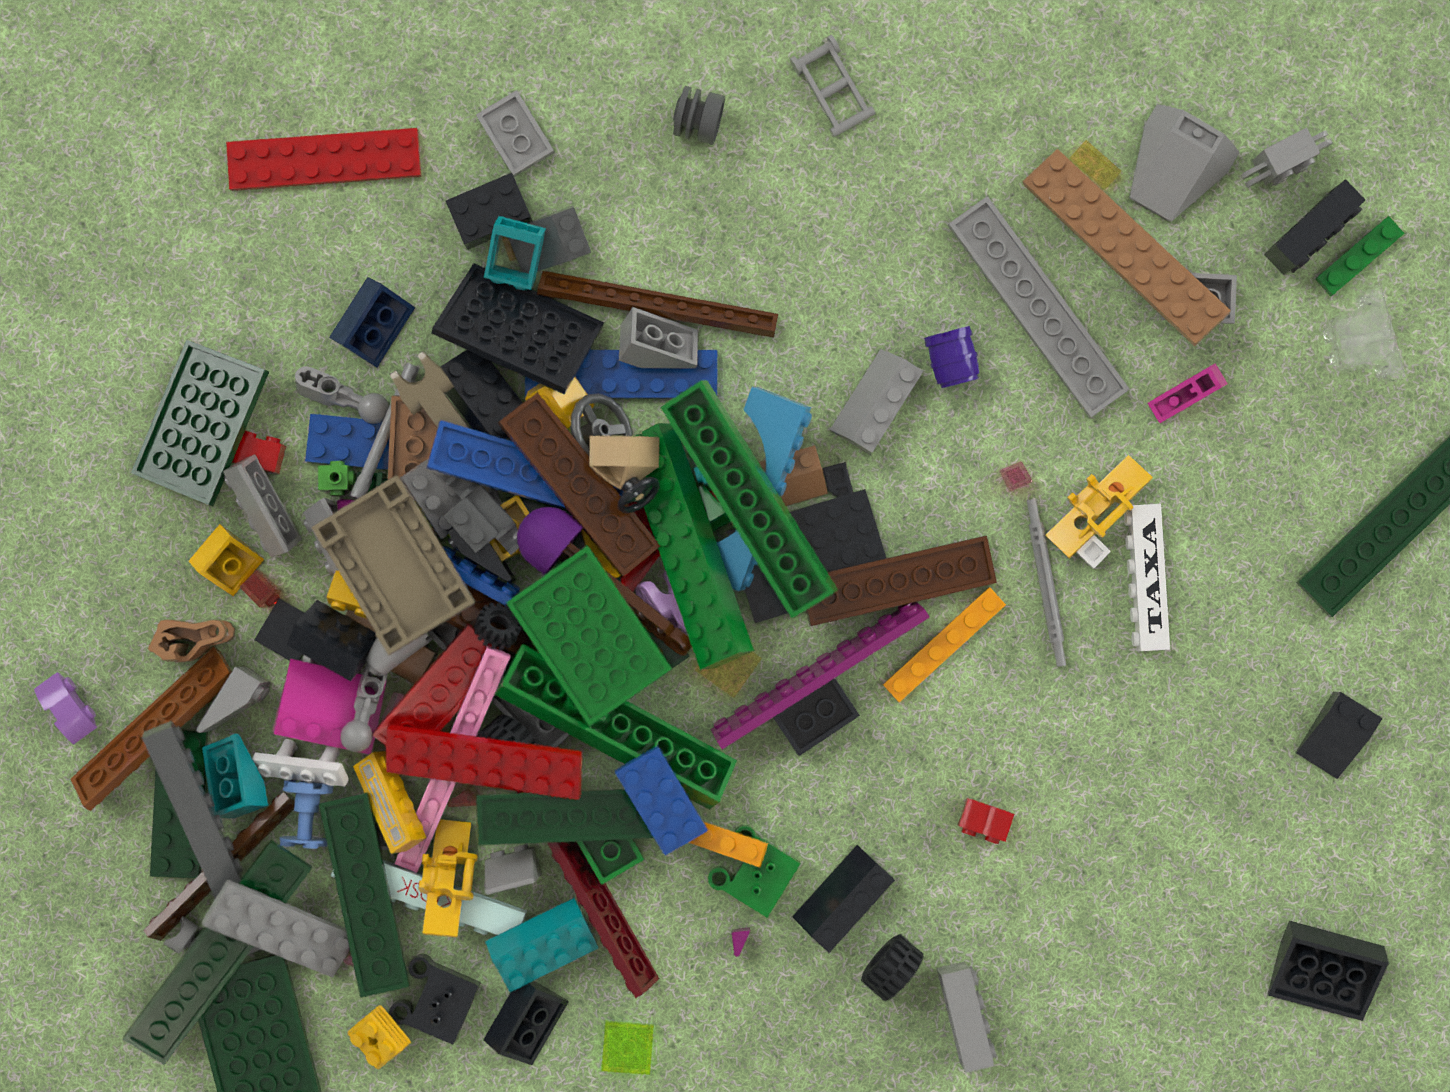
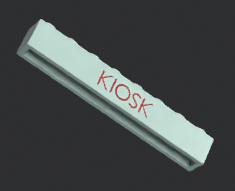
[331,860,527,935]

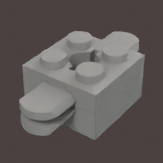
[1241,127,1333,188]

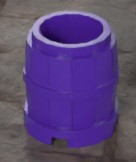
[924,326,980,388]

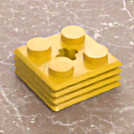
[347,1005,411,1069]

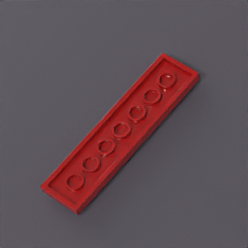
[226,128,421,191]
[386,724,582,800]

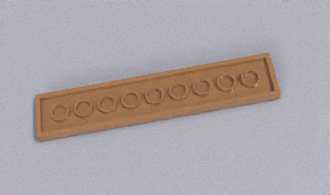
[1023,149,1231,347]

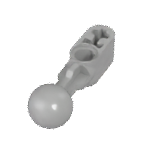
[295,366,389,424]
[340,662,388,752]

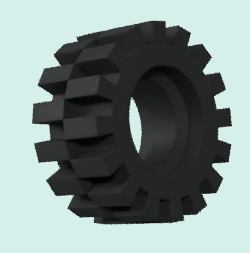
[474,602,522,650]

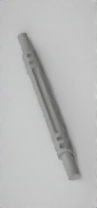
[1026,499,1066,667]

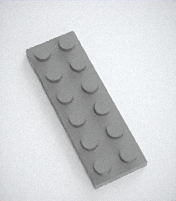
[202,880,350,977]

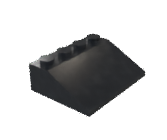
[1268,921,1389,1021]

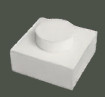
[1076,535,1111,569]

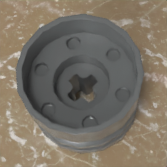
[673,86,725,145]

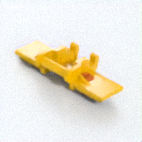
[1045,455,1153,559]
[418,819,478,937]

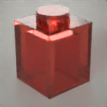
[240,570,281,608]

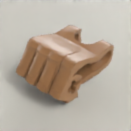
[148,619,235,662]

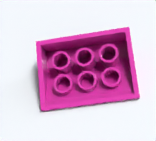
[273,658,387,754]

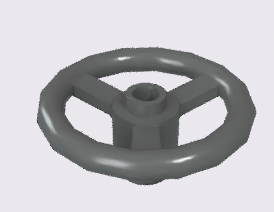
[571,393,633,457]

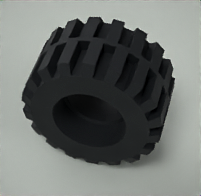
[476,715,538,745]
[861,934,924,1001]

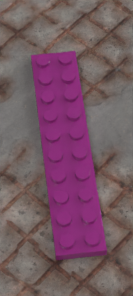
[710,602,930,749]

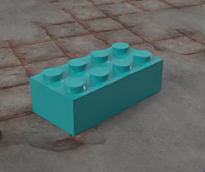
[485,897,599,992]

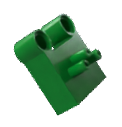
[708,825,801,918]

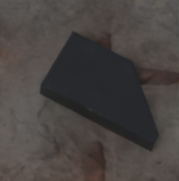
[822,462,853,497]

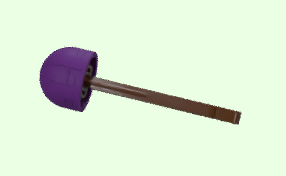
[517,507,692,656]

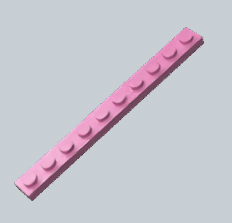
[394,645,511,873]

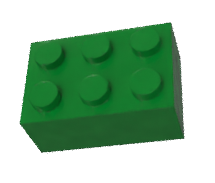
[577,839,645,885]

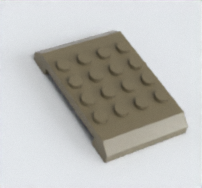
[311,475,475,656]

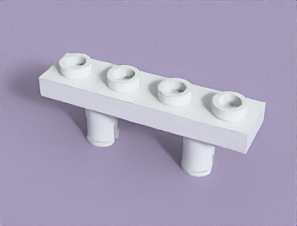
[252,739,349,786]

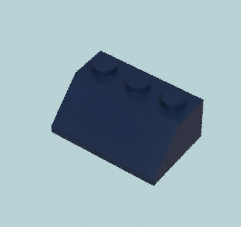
[329,277,416,368]

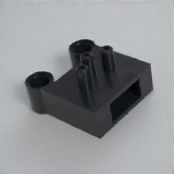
[388,954,481,1045]

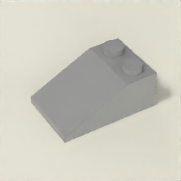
[619,307,698,368]
[196,667,270,733]
[485,844,541,895]

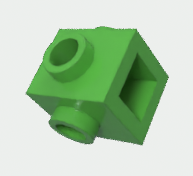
[318,461,356,496]

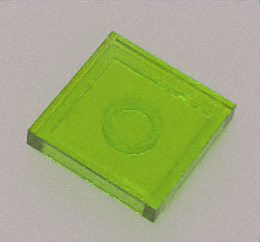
[601,1020,654,1075]

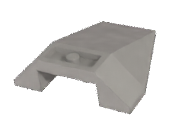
[1129,104,1240,222]

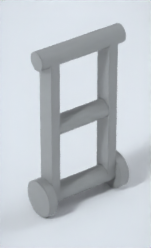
[789,35,876,137]

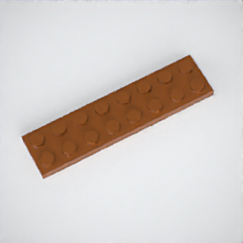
[71,647,232,811]

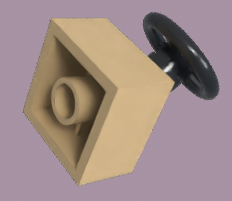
[590,436,660,514]

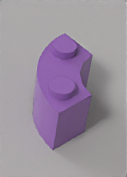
[34,672,97,745]

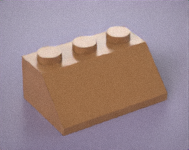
[759,445,828,506]

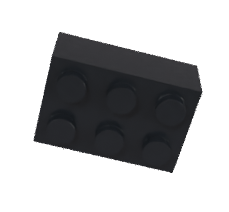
[446,172,533,250]
[287,600,377,681]
[773,678,860,756]

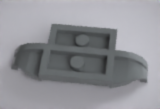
[443,476,519,555]

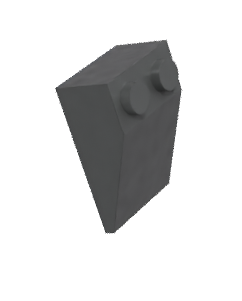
[508,205,591,274]

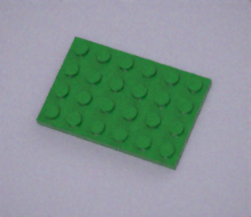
[506,546,672,726]

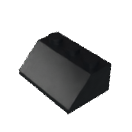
[483,981,569,1065]

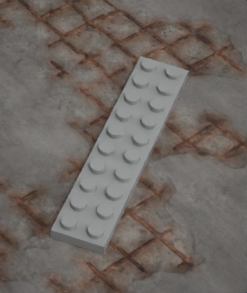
[948,196,1130,418]

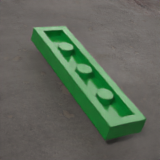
[1315,216,1405,297]

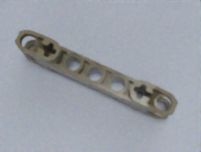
[390,351,489,491]

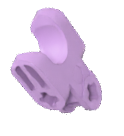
[636,570,688,636]

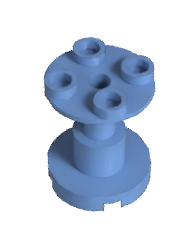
[279,780,333,849]

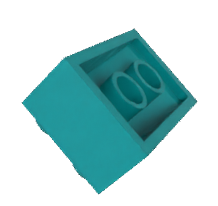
[202,734,268,819]

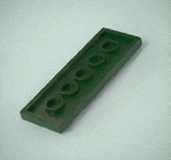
[150,731,208,878]

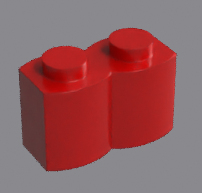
[958,798,1014,844]

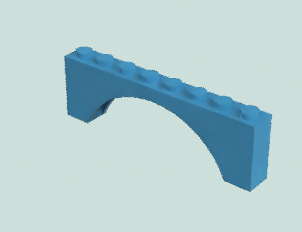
[716,387,812,591]

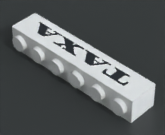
[1124,504,1170,651]

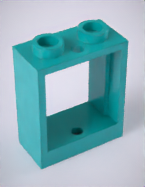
[484,216,546,290]

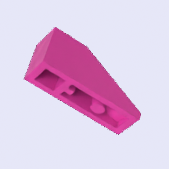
[1148,363,1228,423]

